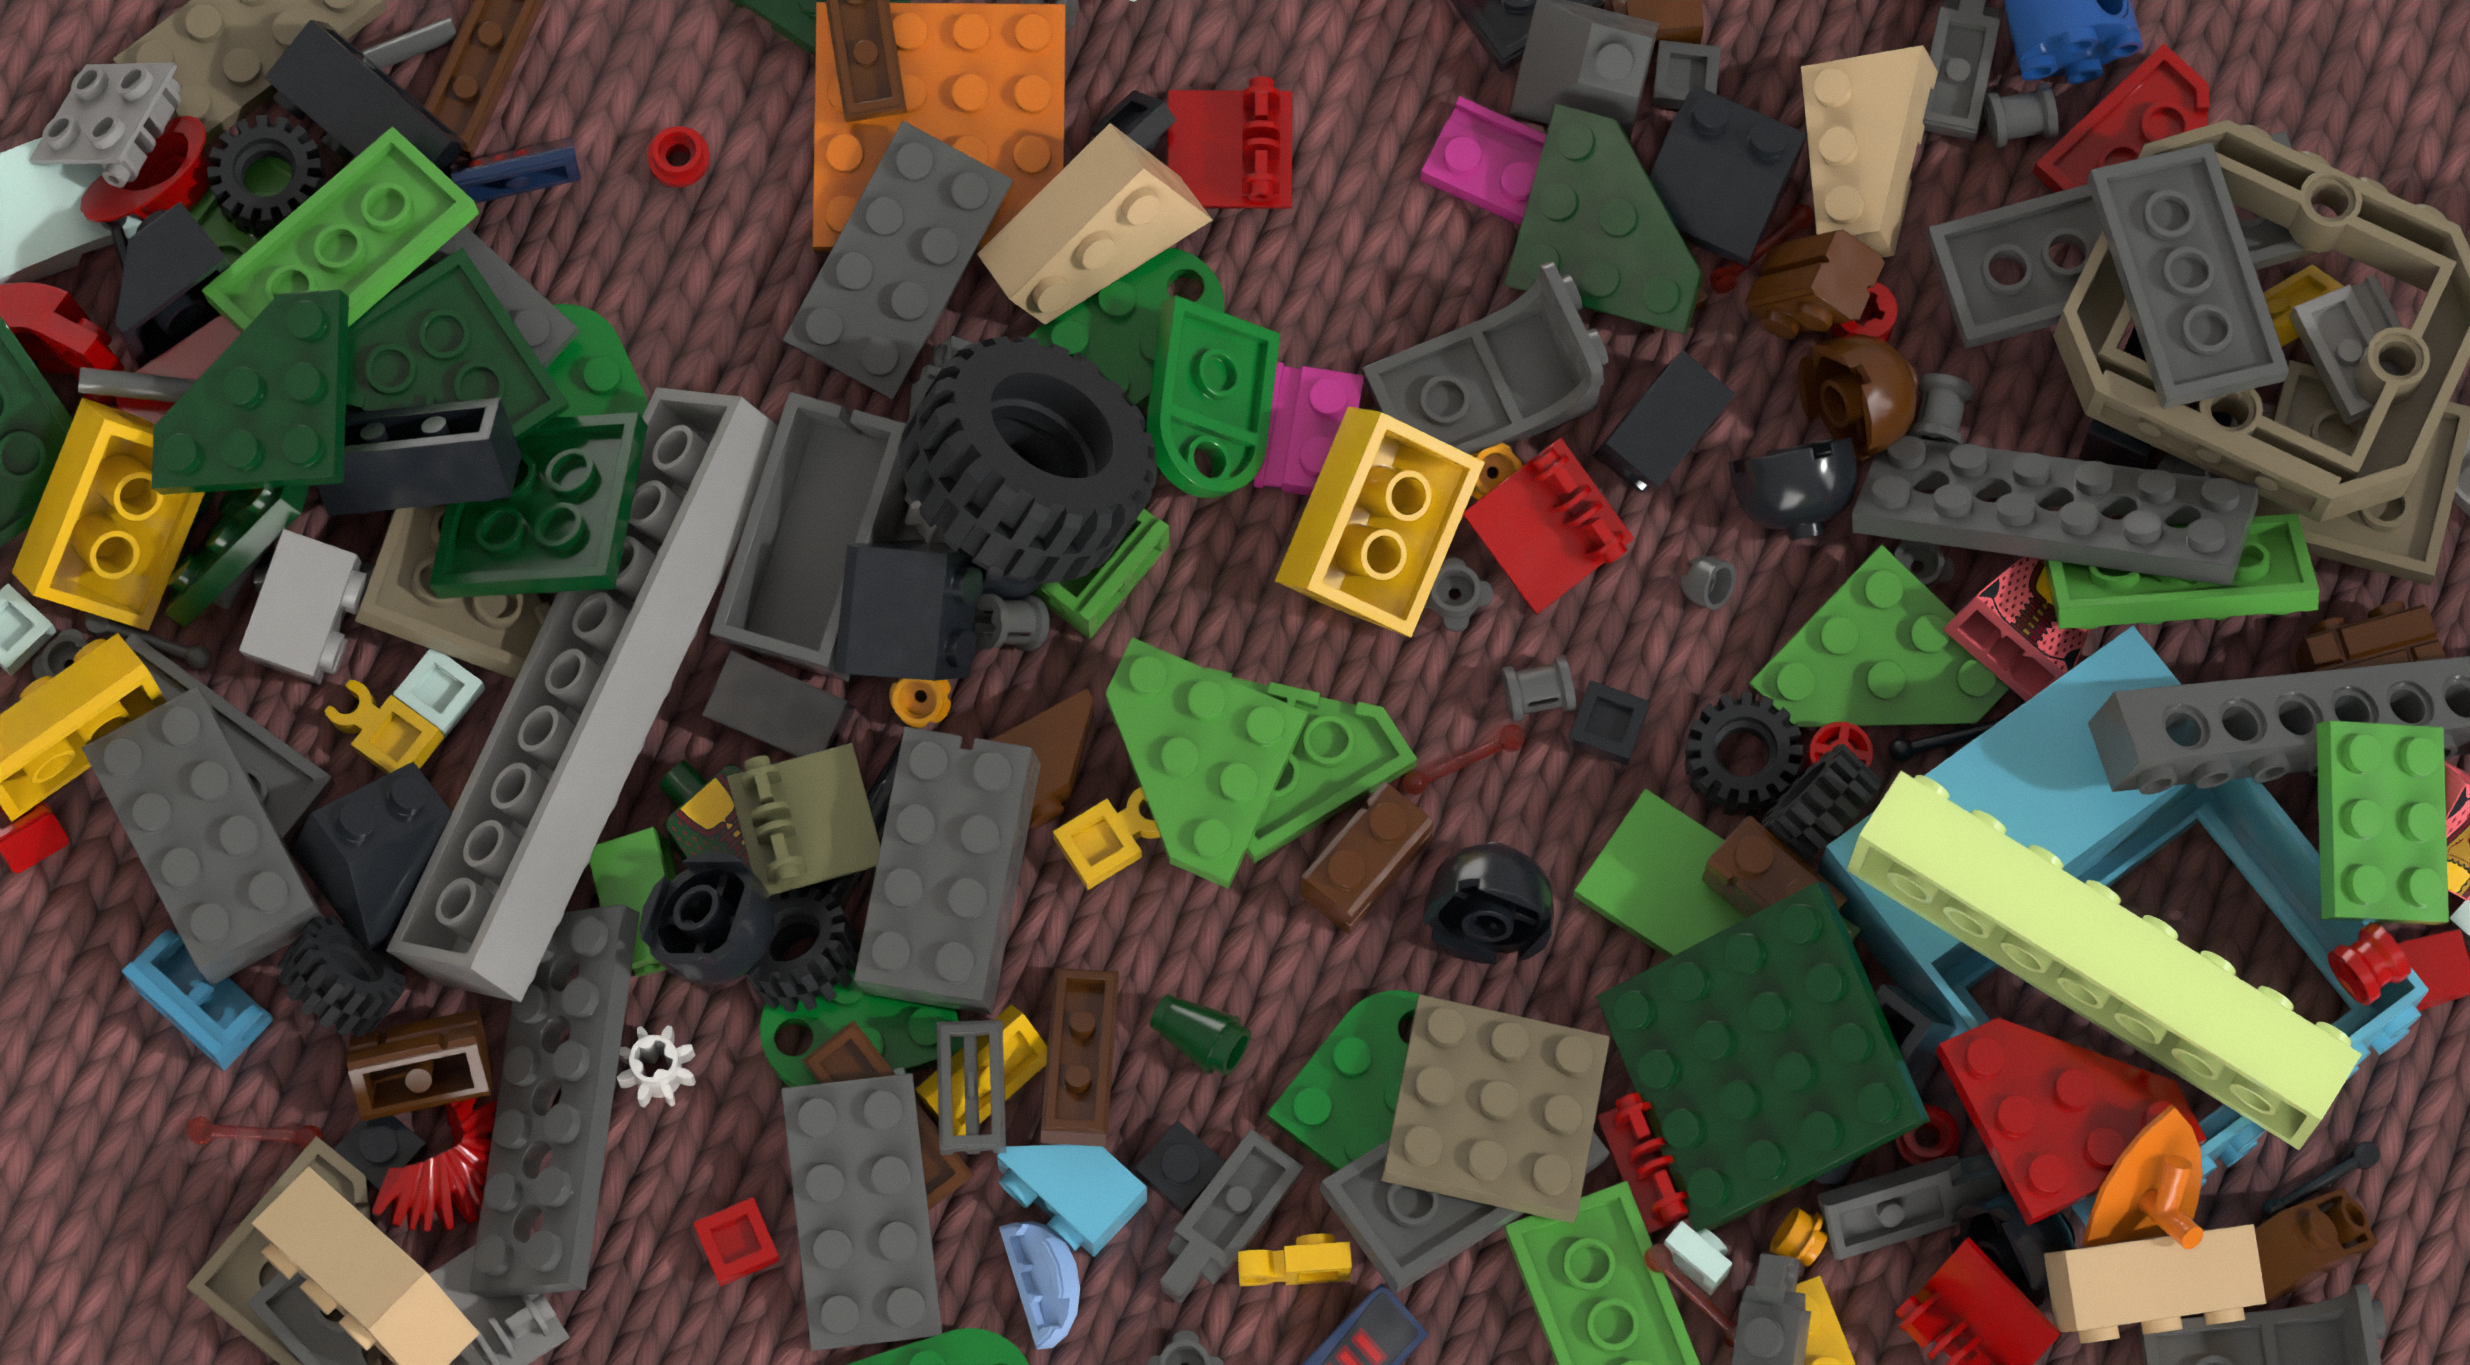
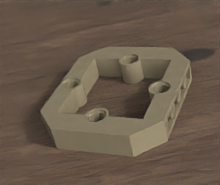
[2053,120,2470,523]

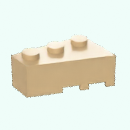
[1801,45,1938,257]
[977,123,1212,324]
[252,1166,480,1365]
[2044,1224,2266,1344]

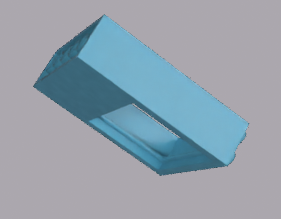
[1818,625,2429,1242]

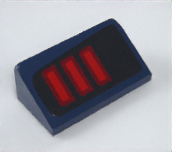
[450,138,581,204]
[1302,1283,1429,1365]

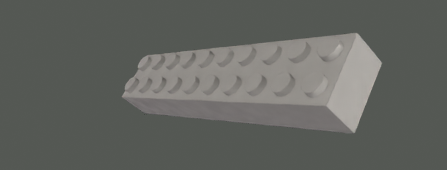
[386,387,778,1002]

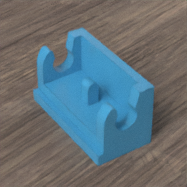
[122,929,274,1071]

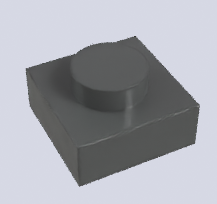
[1652,40,1721,110]

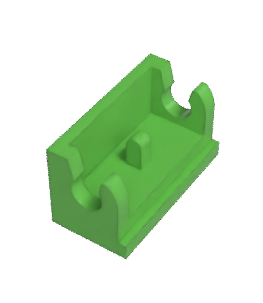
[1035,509,1169,640]
[589,827,678,977]

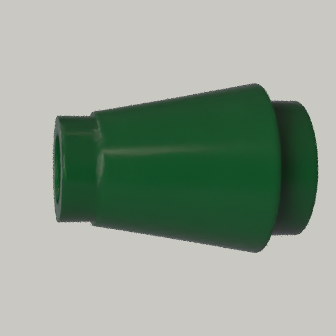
[1150,994,1251,1076]

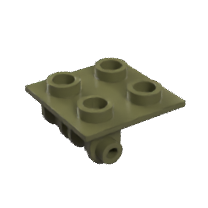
[727,743,881,896]

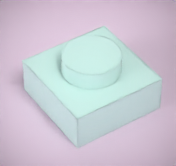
[0,583,57,676]
[393,649,485,738]
[1661,1221,1732,1296]

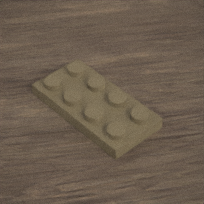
[113,0,388,148]

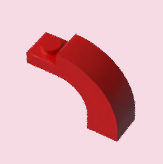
[0,282,125,372]

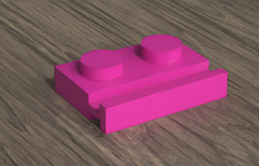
[1420,96,1547,226]
[1254,362,1364,496]

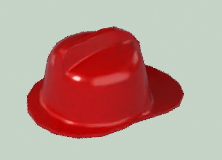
[80,115,213,223]

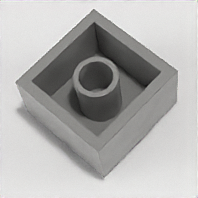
[239,529,369,685]

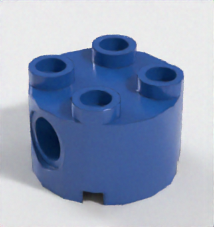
[2004,0,2143,84]

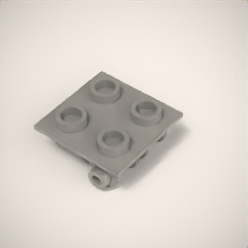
[29,63,181,188]
[429,1245,570,1365]

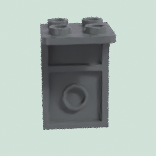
[1362,261,1608,455]
[2138,1283,2386,1365]

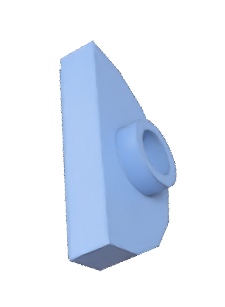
[999,1221,1080,1350]

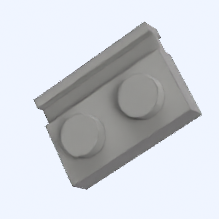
[2289,274,2405,425]

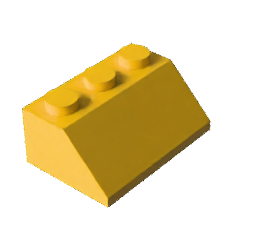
[12,398,205,631]
[1275,406,1485,637]
[0,633,167,822]

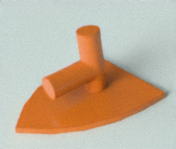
[2082,1104,2204,1250]

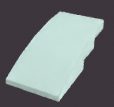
[0,137,142,285]

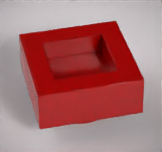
[693,1197,780,1287]

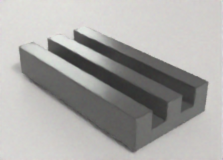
[937,1020,1006,1155]

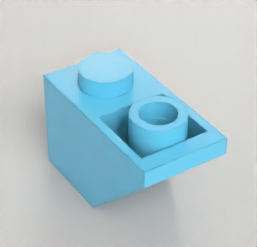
[997,1144,1147,1257]

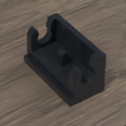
[1592,350,1735,493]
[702,650,856,757]

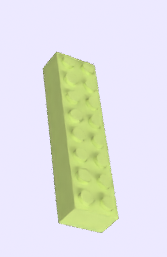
[1846,771,2362,1150]

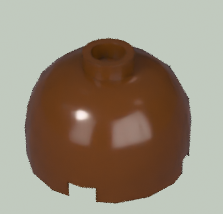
[1798,333,1918,463]

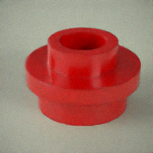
[647,126,710,187]
[1894,1104,1960,1166]

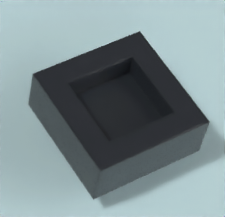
[1090,90,1177,152]
[1567,680,1650,766]
[333,1115,428,1192]
[1135,1121,1226,1216]

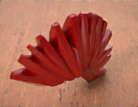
[372,1098,498,1232]

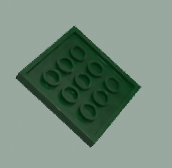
[1596,881,1930,1233]

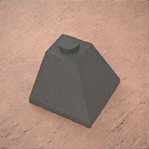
[1509,0,1659,142]

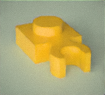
[324,680,445,774]
[1053,787,1161,891]
[1238,1233,1352,1286]

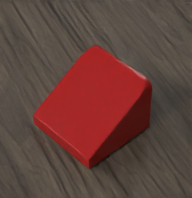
[0,799,69,874]
[2398,929,2470,1011]

